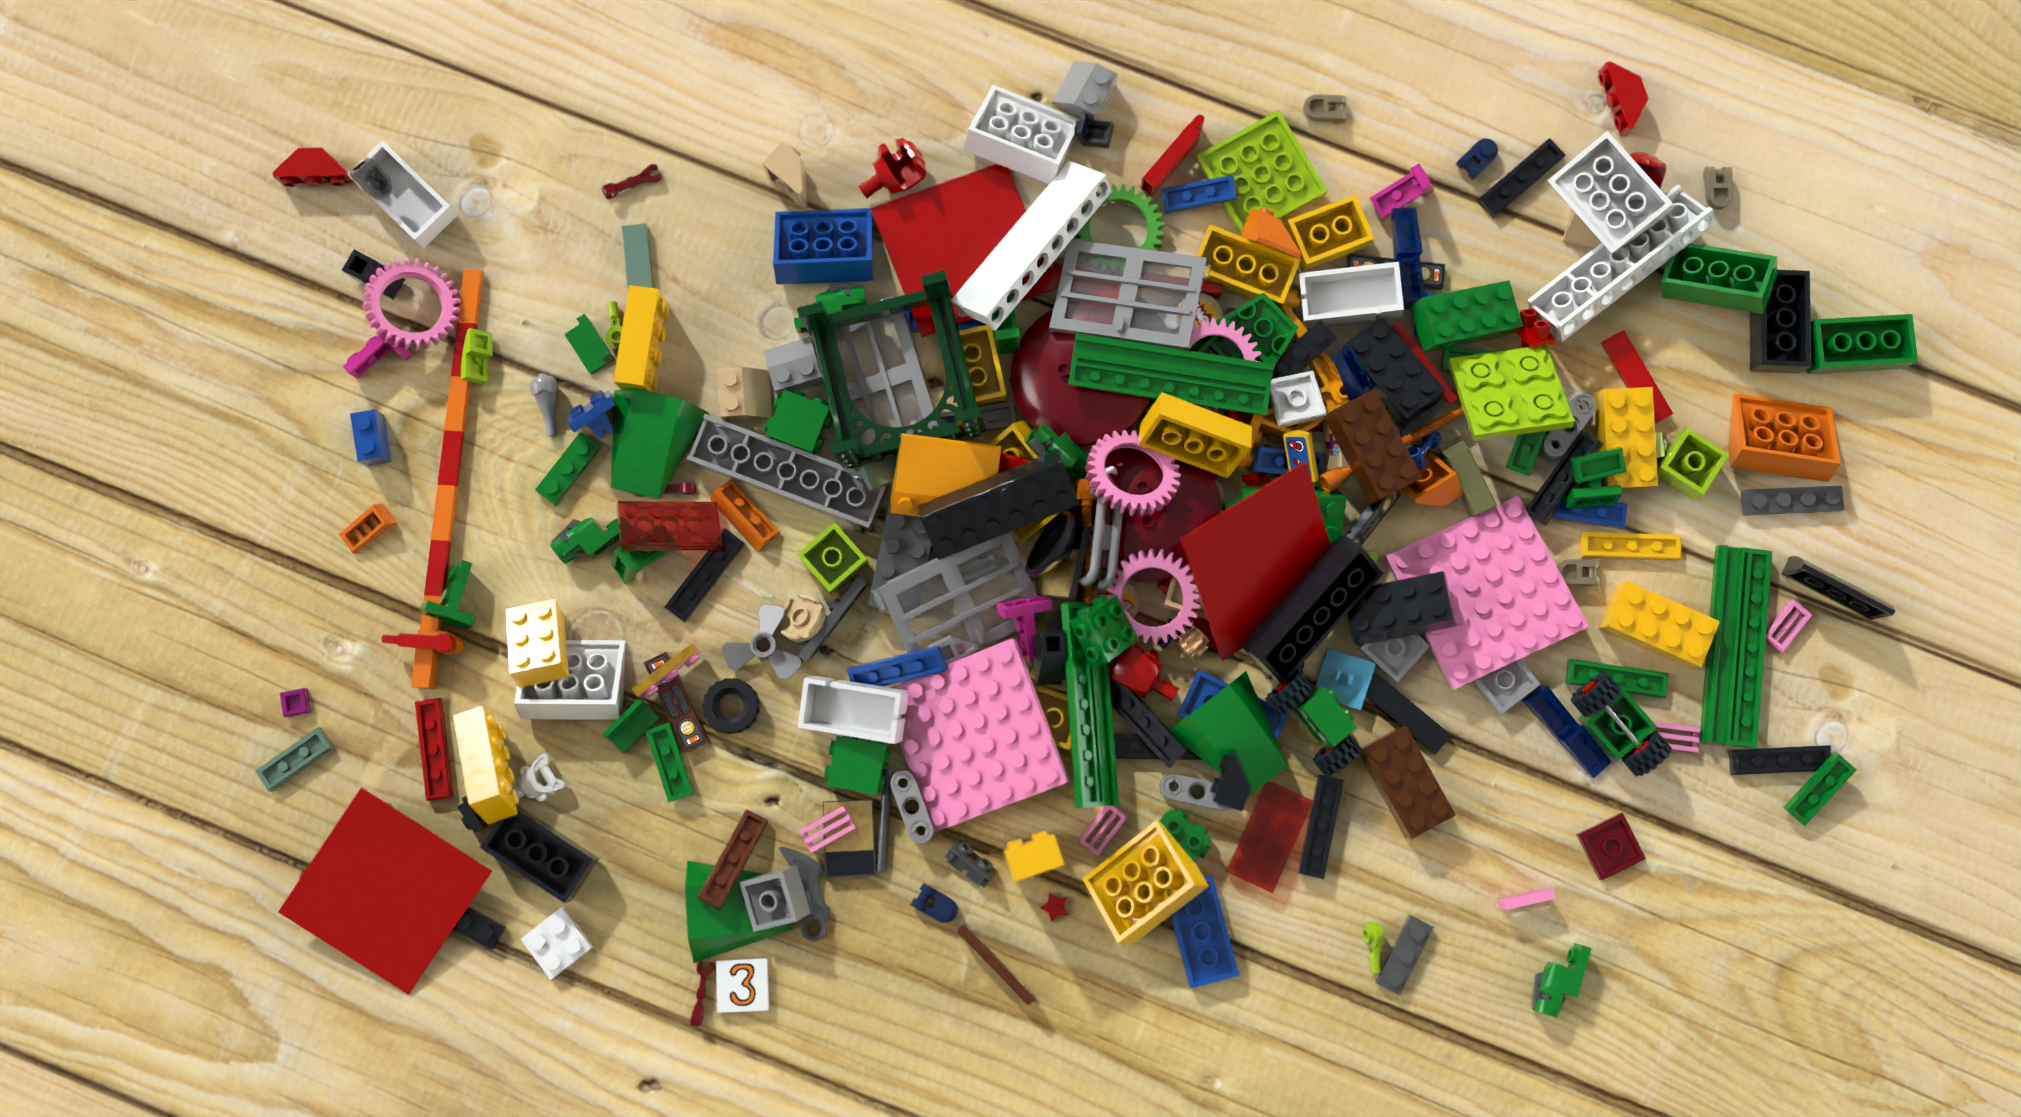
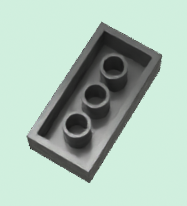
[868,508,933,617]

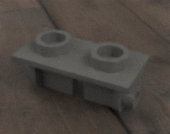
[945,840,997,888]

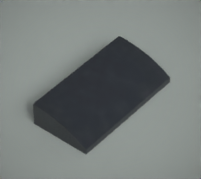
[1781,556,1895,620]

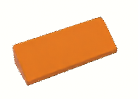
[710,479,781,552]

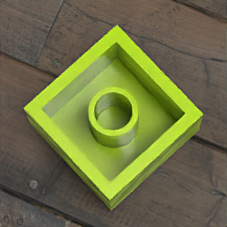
[1657,427,1730,500]
[797,522,869,595]

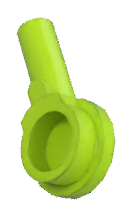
[606,301,622,350]
[1362,922,1384,973]

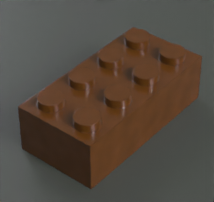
[1323,389,1422,504]
[1359,725,1456,839]

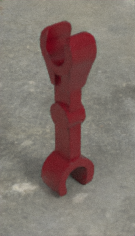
[602,164,662,199]
[634,482,696,497]
[690,961,715,1026]

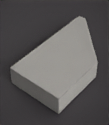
[927,635,980,665]

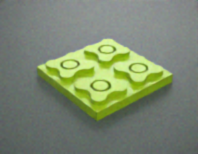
[1195,110,1328,235]
[1448,345,1575,441]

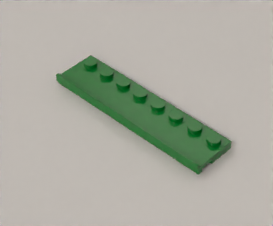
[1068,333,1274,416]
[1700,545,1772,748]
[1061,603,1119,808]

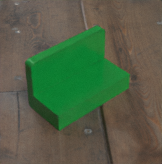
[565,314,615,374]
[602,699,661,753]

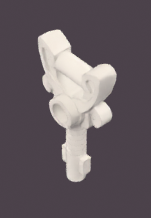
[515,753,567,801]

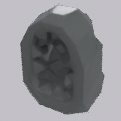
[349,158,392,200]

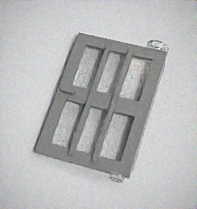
[1049,239,1211,351]
[810,296,940,463]
[871,531,1046,653]

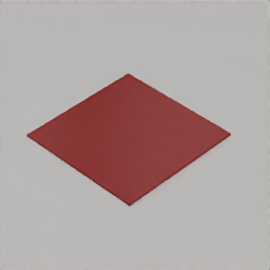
[870,164,1058,338]
[1180,461,1331,661]
[278,787,492,995]

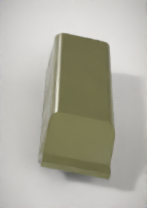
[1438,436,1497,517]

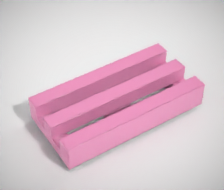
[1766,599,1813,653]
[1651,722,1700,753]
[1078,805,1128,857]
[799,806,856,853]
[1497,888,1555,910]

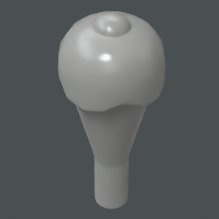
[530,373,559,437]

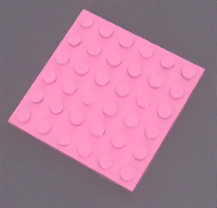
[1384,495,1589,690]
[891,638,1070,833]

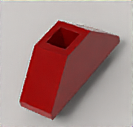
[1598,61,1649,137]
[273,148,354,187]

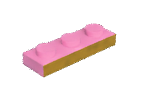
[632,642,702,698]

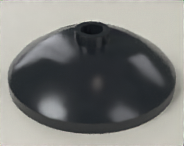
[1025,511,1076,577]

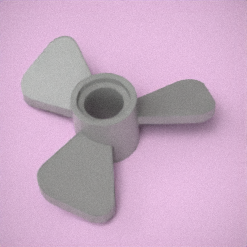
[722,604,802,680]

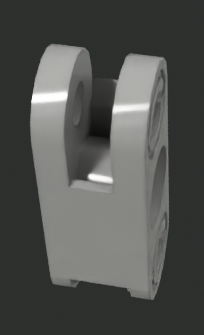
[1539,393,1596,461]
[890,770,934,844]
[1159,774,1230,810]

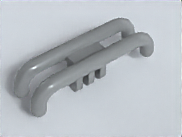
[1080,488,1123,590]

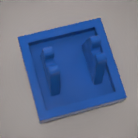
[567,390,616,439]

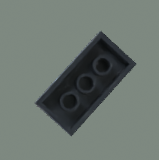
[1750,269,1811,374]
[1341,317,1445,428]
[1347,571,1456,646]
[480,804,600,903]

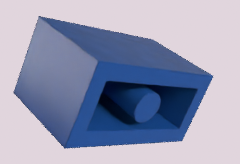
[350,409,392,467]

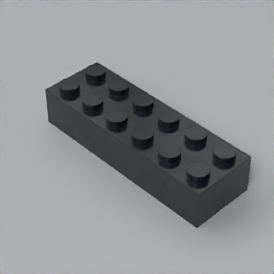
[918,450,1080,560]
[1241,534,1384,685]

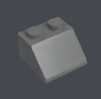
[1052,61,1118,120]
[764,337,824,396]
[740,865,811,932]

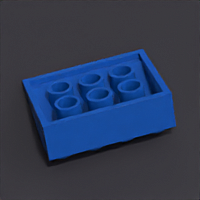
[773,208,874,285]

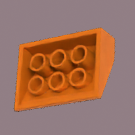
[1728,393,1841,482]

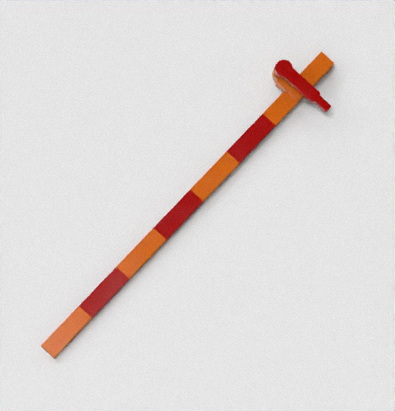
[381,269,484,689]

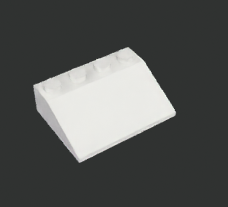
[964,85,1080,184]
[1548,131,1673,254]
[514,640,626,720]

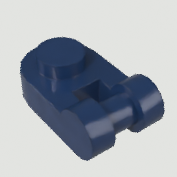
[1456,138,1498,180]
[910,882,958,923]

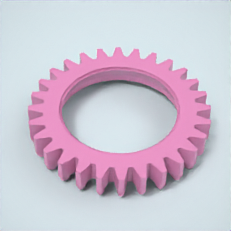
[362,258,461,350]
[1189,318,1261,413]
[1085,430,1181,516]
[1106,548,1201,644]

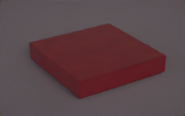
[1576,813,1646,881]

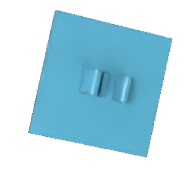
[1315,648,1376,711]

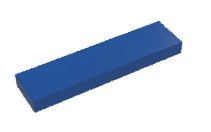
[847,645,948,687]

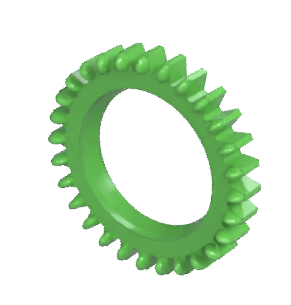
[1073,184,1165,276]

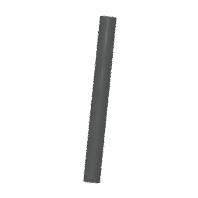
[876,769,893,871]

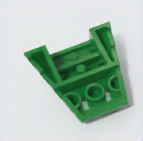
[1189,293,1299,414]
[611,388,709,500]
[1170,671,1288,797]
[685,861,794,963]

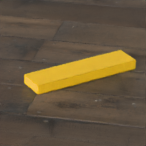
[1580,532,1682,561]

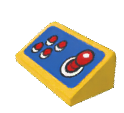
[1283,429,1319,482]

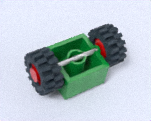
[1265,672,1362,777]
[1571,672,1672,777]

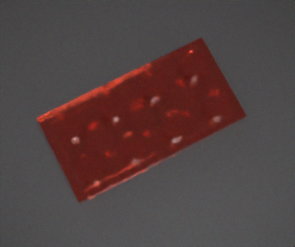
[616,501,722,551]
[1225,781,1313,893]

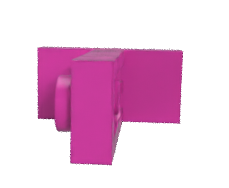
[1370,163,1435,220]
[343,319,414,379]
[996,595,1053,663]

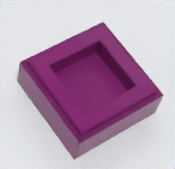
[280,688,311,718]

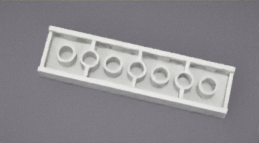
[951,161,1112,331]
[1527,184,1715,342]

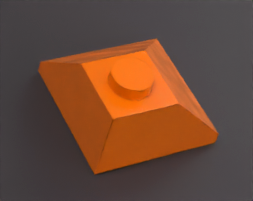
[1240,207,1301,258]
[1401,451,1463,508]

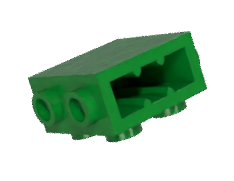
[764,389,833,455]
[1069,595,1139,666]
[824,735,891,795]
[1159,807,1211,862]

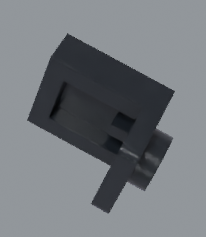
[1074,113,1114,148]
[457,795,489,832]

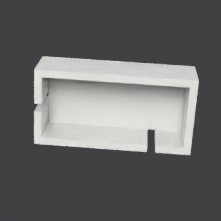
[347,140,458,248]
[1299,262,1404,328]
[798,676,909,744]

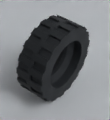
[702,678,760,734]

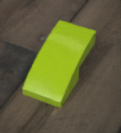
[461,328,493,385]

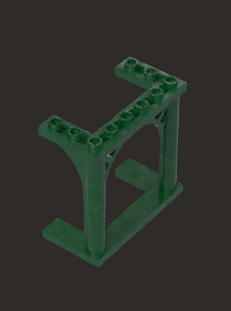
[797,270,986,469]

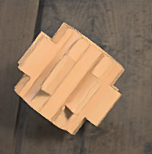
[1176,626,1210,659]

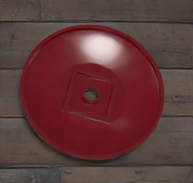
[1011,301,1152,445]
[1072,448,1221,582]

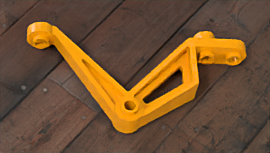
[1236,287,1356,471]

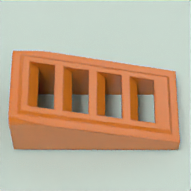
[339,503,397,554]

